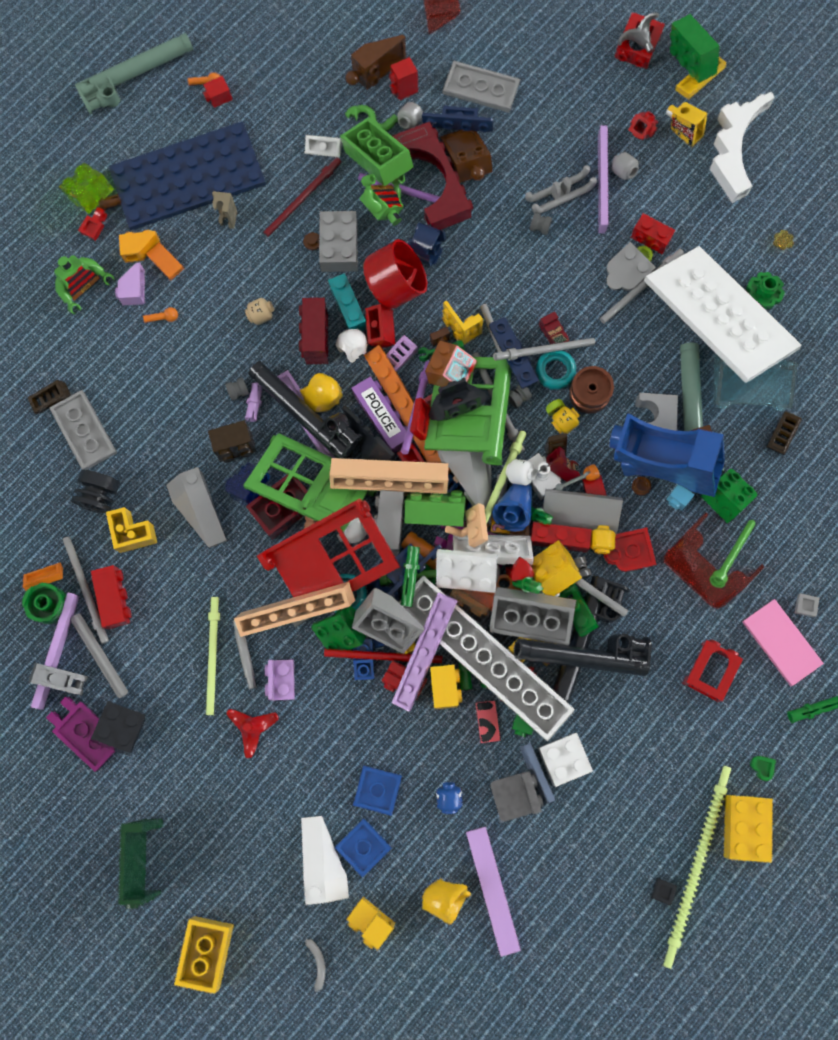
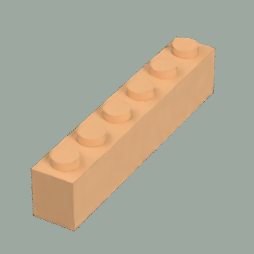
[330,458,448,494]
[234,582,355,637]

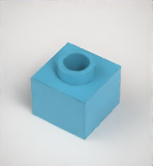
[666,485,694,511]

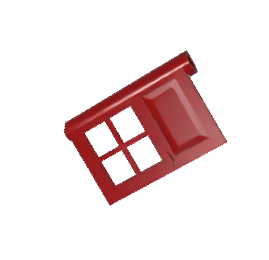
[257,499,400,597]

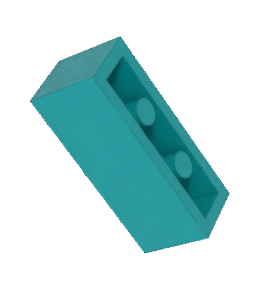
[328,273,367,332]

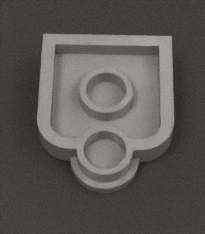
[607,242,656,291]

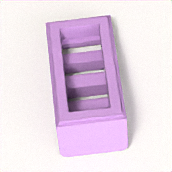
[386,335,418,372]

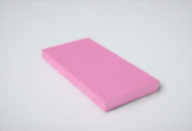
[742,599,824,687]

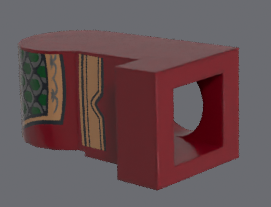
[539,311,570,344]
[546,446,580,482]

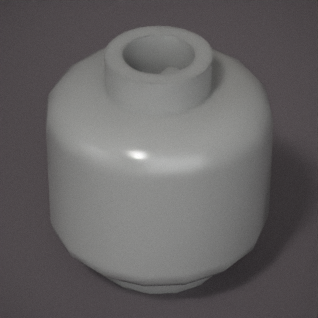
[397,102,423,130]
[612,152,639,180]

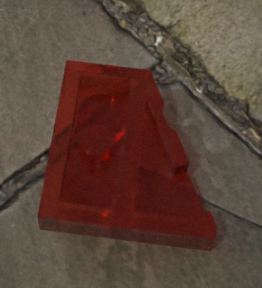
[424,0,461,34]

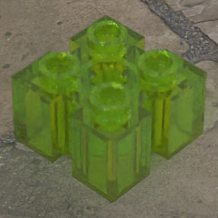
[59,162,114,214]

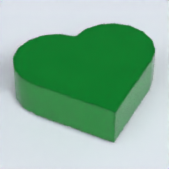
[750,756,776,781]

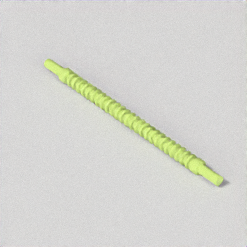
[663,766,731,969]

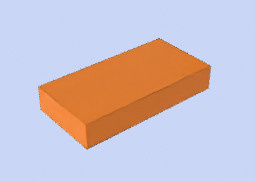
[146,242,184,281]
[23,563,63,591]

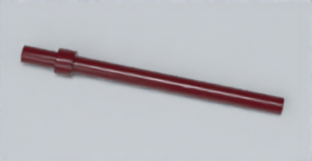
[263,157,342,237]

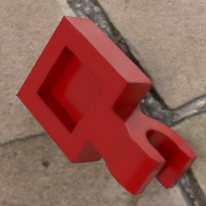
[78,207,108,241]

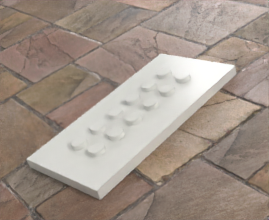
[644,246,802,383]

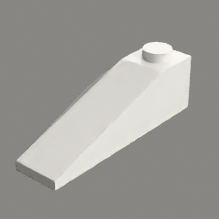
[301,816,349,905]

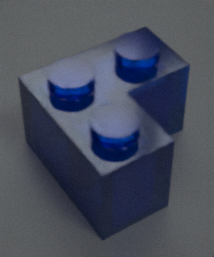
[225,462,270,506]

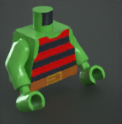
[359,174,405,226]
[54,255,115,314]

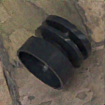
[71,470,120,513]

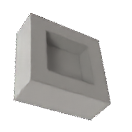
[795,593,819,618]

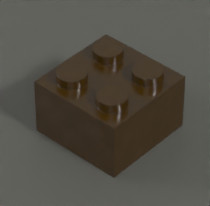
[208,420,257,463]

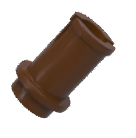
[97,193,121,211]

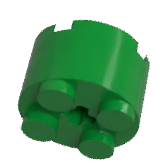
[22,583,67,624]

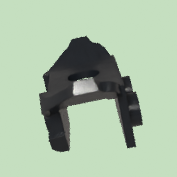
[428,377,488,421]

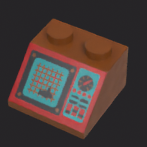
[425,341,477,387]

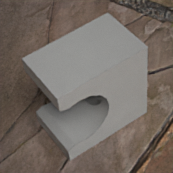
[635,393,678,431]

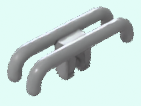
[525,165,597,214]

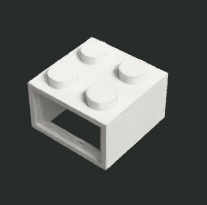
[537,733,593,787]

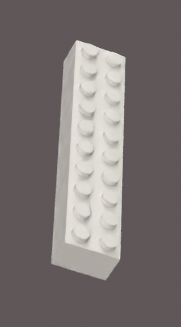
[399,576,575,742]

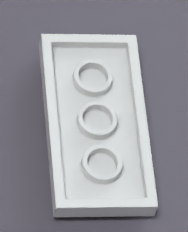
[453,535,533,565]

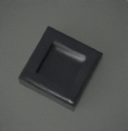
[650,878,677,906]

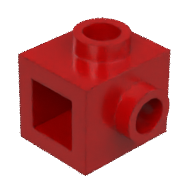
[628,111,658,140]

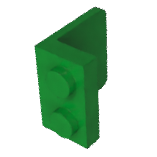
[701,469,757,524]
[311,606,367,650]

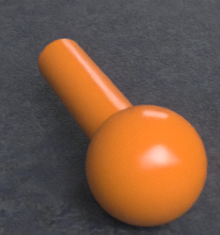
[187,72,220,85]
[143,307,178,323]

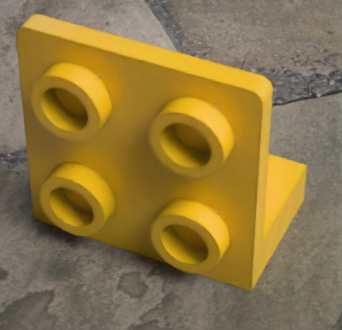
[442,301,483,345]

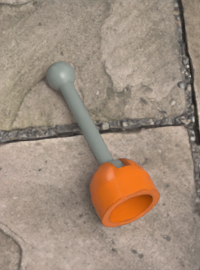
[556,464,600,491]

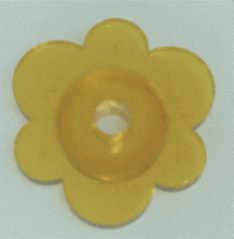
[773,230,794,250]

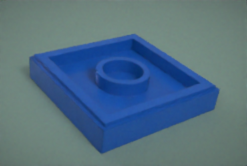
[353,766,402,816]
[335,818,392,878]

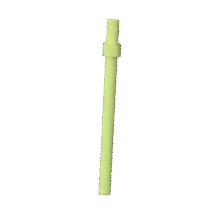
[485,431,526,525]
[206,597,220,715]

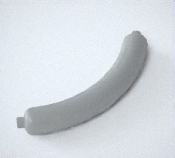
[305,939,325,992]

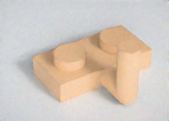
[445,503,488,548]

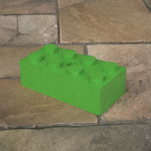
[340,117,413,187]

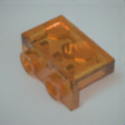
[450,588,494,617]

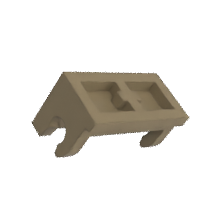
[212,191,237,229]

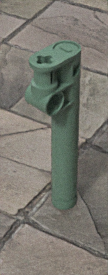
[74,33,194,115]
[680,343,724,473]

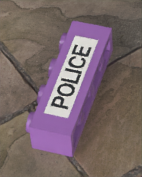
[351,376,407,453]

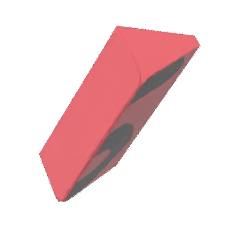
[475,701,500,743]

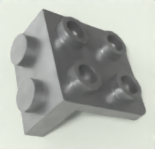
[490,771,544,821]

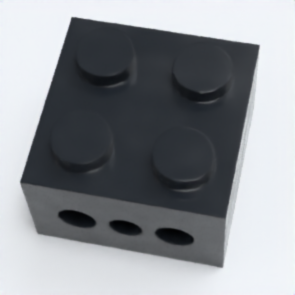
[91,701,146,756]

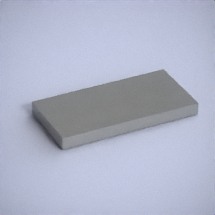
[443,61,520,113]
[49,390,117,470]
[542,489,623,534]

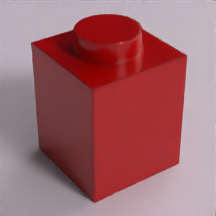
[203,76,233,108]

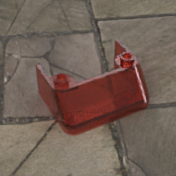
[664,513,765,609]

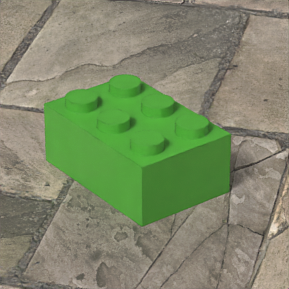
[405,490,467,527]

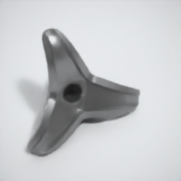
[617,12,659,53]

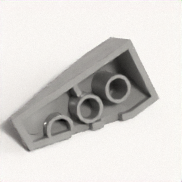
[437,450,491,508]
[166,467,227,548]

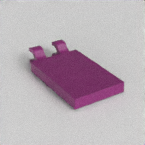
[46,697,115,772]

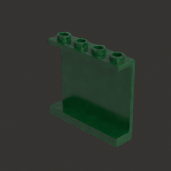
[118,819,163,909]

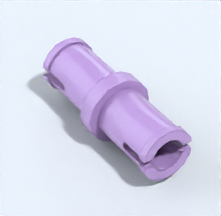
[245,383,263,422]

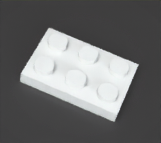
[436,549,497,593]

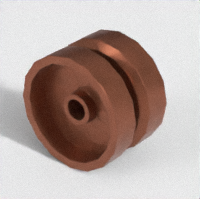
[569,366,614,414]

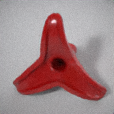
[226,709,279,758]

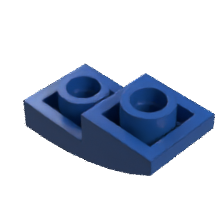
[353,638,374,680]

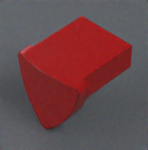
[506,557,535,581]

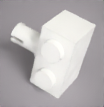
[528,453,561,500]

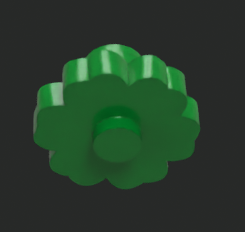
[746,272,785,309]

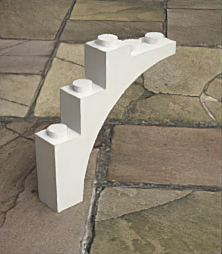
[710,92,775,203]

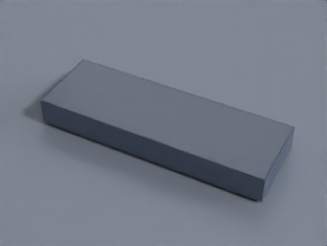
[520,743,555,804]

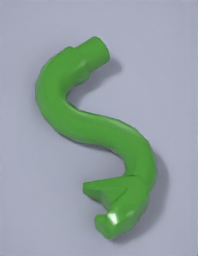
[345,105,398,131]

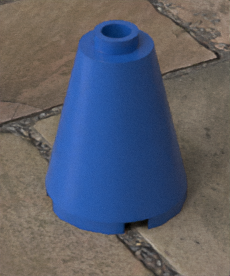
[492,484,532,532]

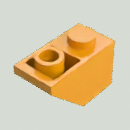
[119,230,160,263]

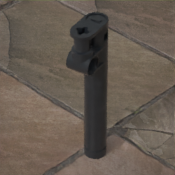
[248,361,363,459]
[552,576,629,703]
[514,634,652,676]

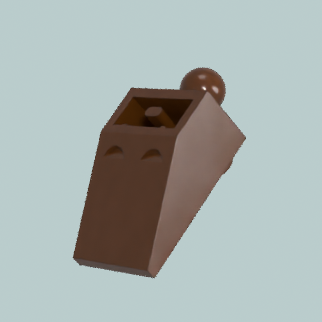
[345,35,406,90]
[440,130,493,183]

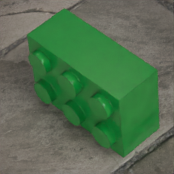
[669,14,720,83]

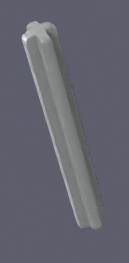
[70,614,128,698]

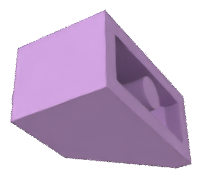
[115,263,145,305]

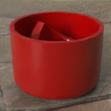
[363,239,428,309]

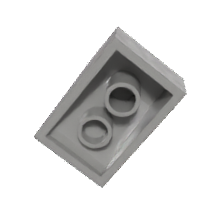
[352,588,424,654]

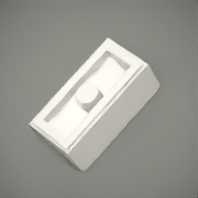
[305,135,342,157]

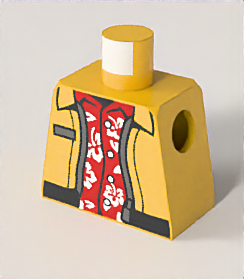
[666,102,707,147]

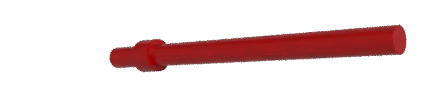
[324,649,442,664]

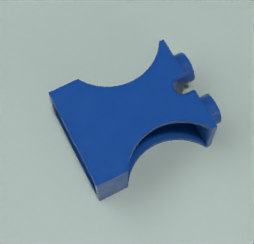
[610,413,725,497]

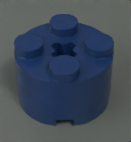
[407,223,446,266]

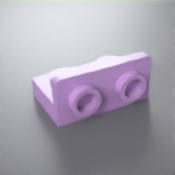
[265,660,295,701]

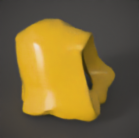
[300,373,343,412]
[422,878,471,925]

